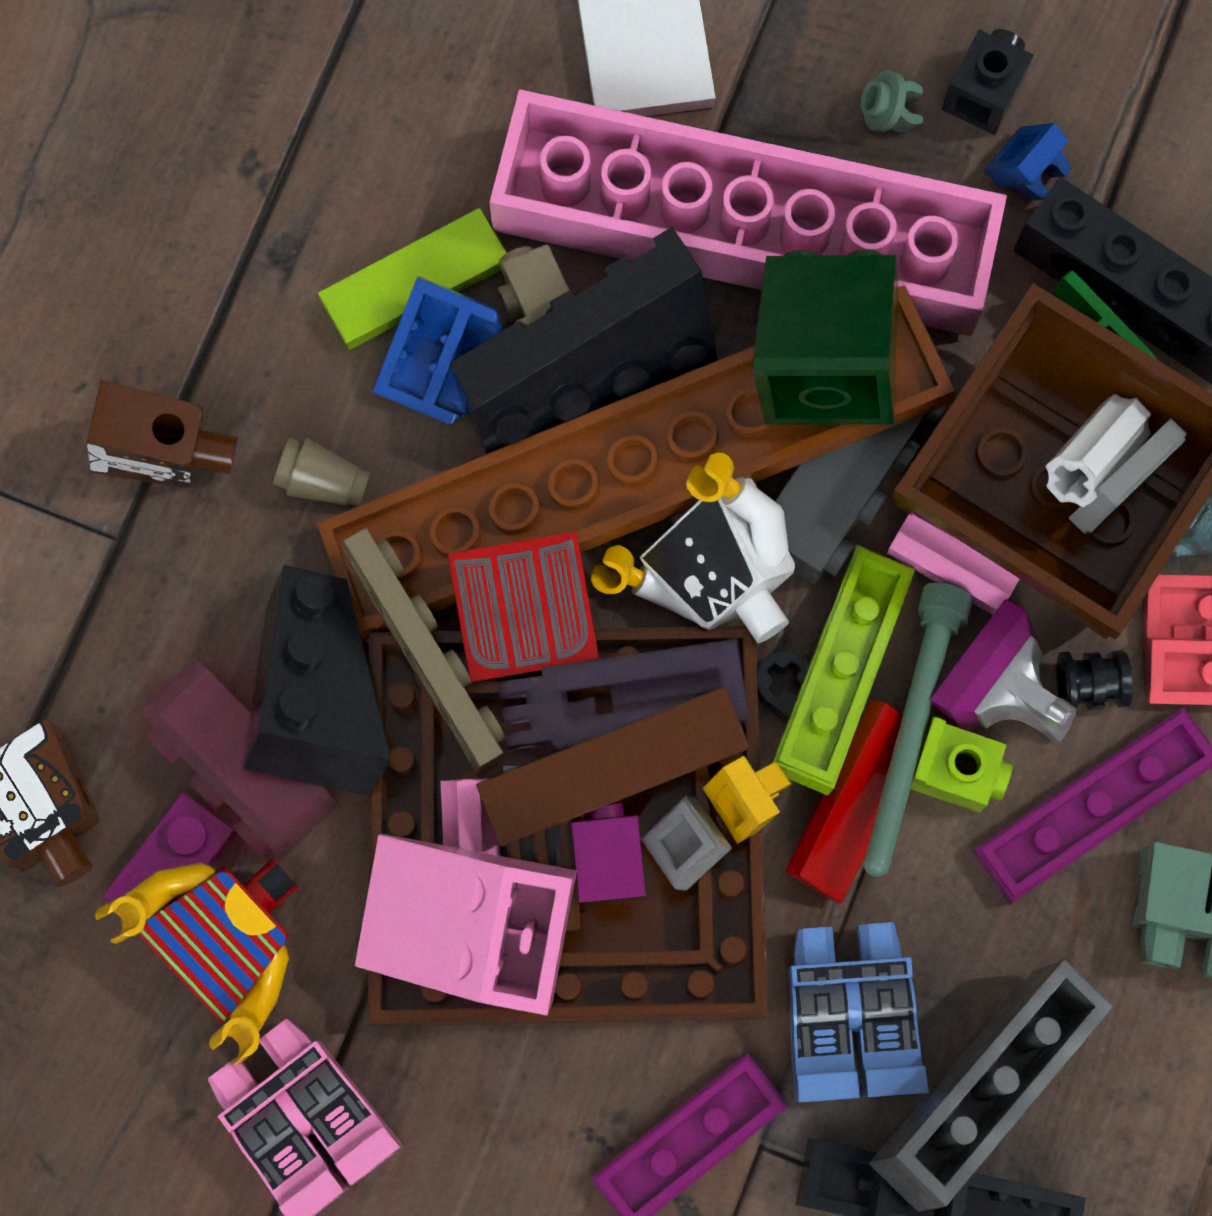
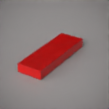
[785,700,926,904]

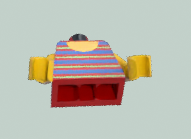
[95,859,298,1066]

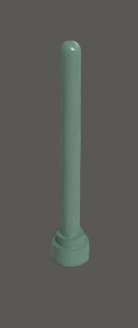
[864,582,973,877]

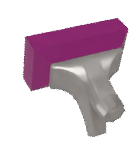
[930,599,1076,742]

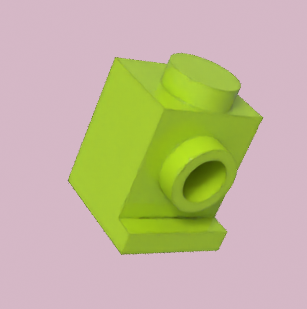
[910,717,1013,813]

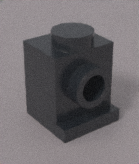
[941,29,1034,135]

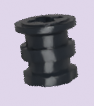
[1056,650,1133,710]

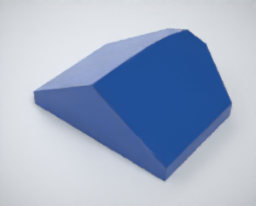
[373,276,503,425]

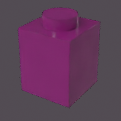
[571,803,646,903]

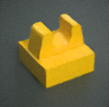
[702,756,791,844]

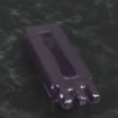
[497,639,750,753]

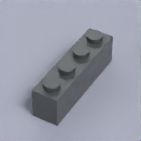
[775,358,956,587]
[869,959,1113,1212]

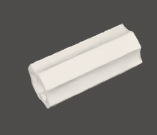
[1045,394,1151,507]

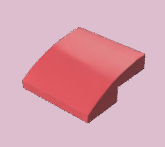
[1143,573,1212,705]

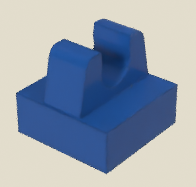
[984,123,1070,201]

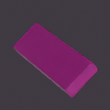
[591,1053,789,1216]

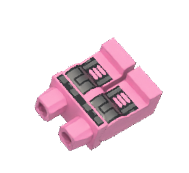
[208,1019,404,1216]

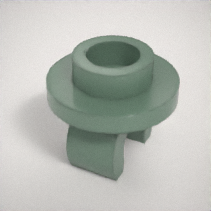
[861,70,923,133]

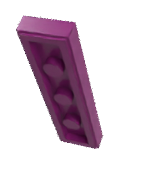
[972,707,1212,905]

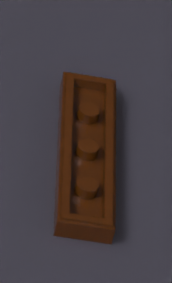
[476,686,750,847]

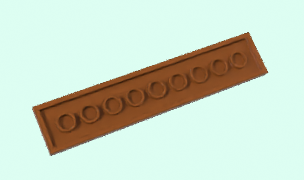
[317,285,955,641]

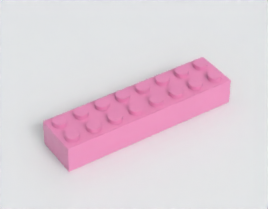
[489,89,1007,336]

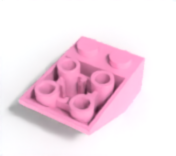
[355,833,577,1015]

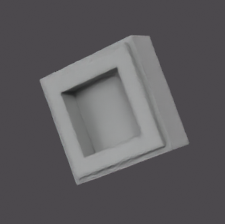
[640,796,732,891]

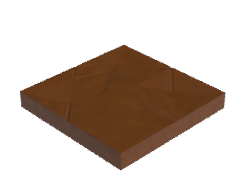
[368,626,769,1027]

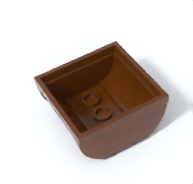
[891,283,1212,639]

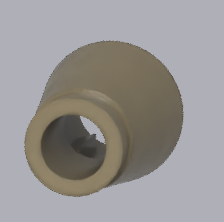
[273,437,371,507]

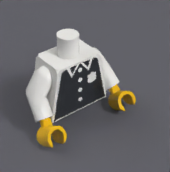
[591,453,795,643]

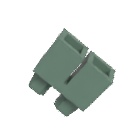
[1131,842,1212,979]

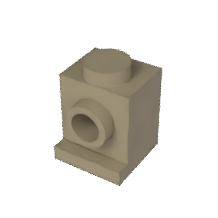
[497,244,569,325]

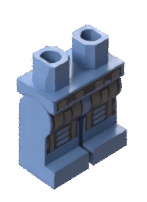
[786,922,929,1102]

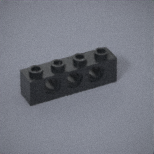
[1013,176,1212,384]

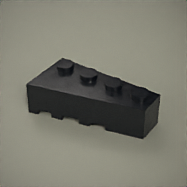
[450,227,718,454]

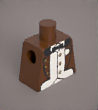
[87,380,238,488]
[0,718,99,887]

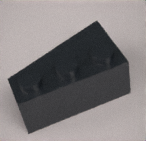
[242,565,391,796]

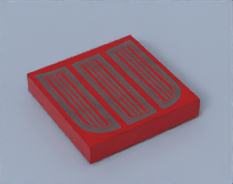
[448,531,599,682]

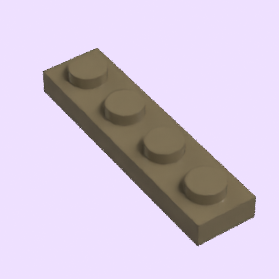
[343,528,506,774]

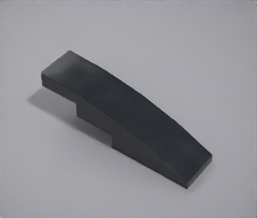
[795,1138,1086,1216]

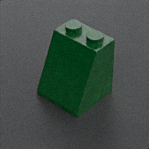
[753,249,898,425]

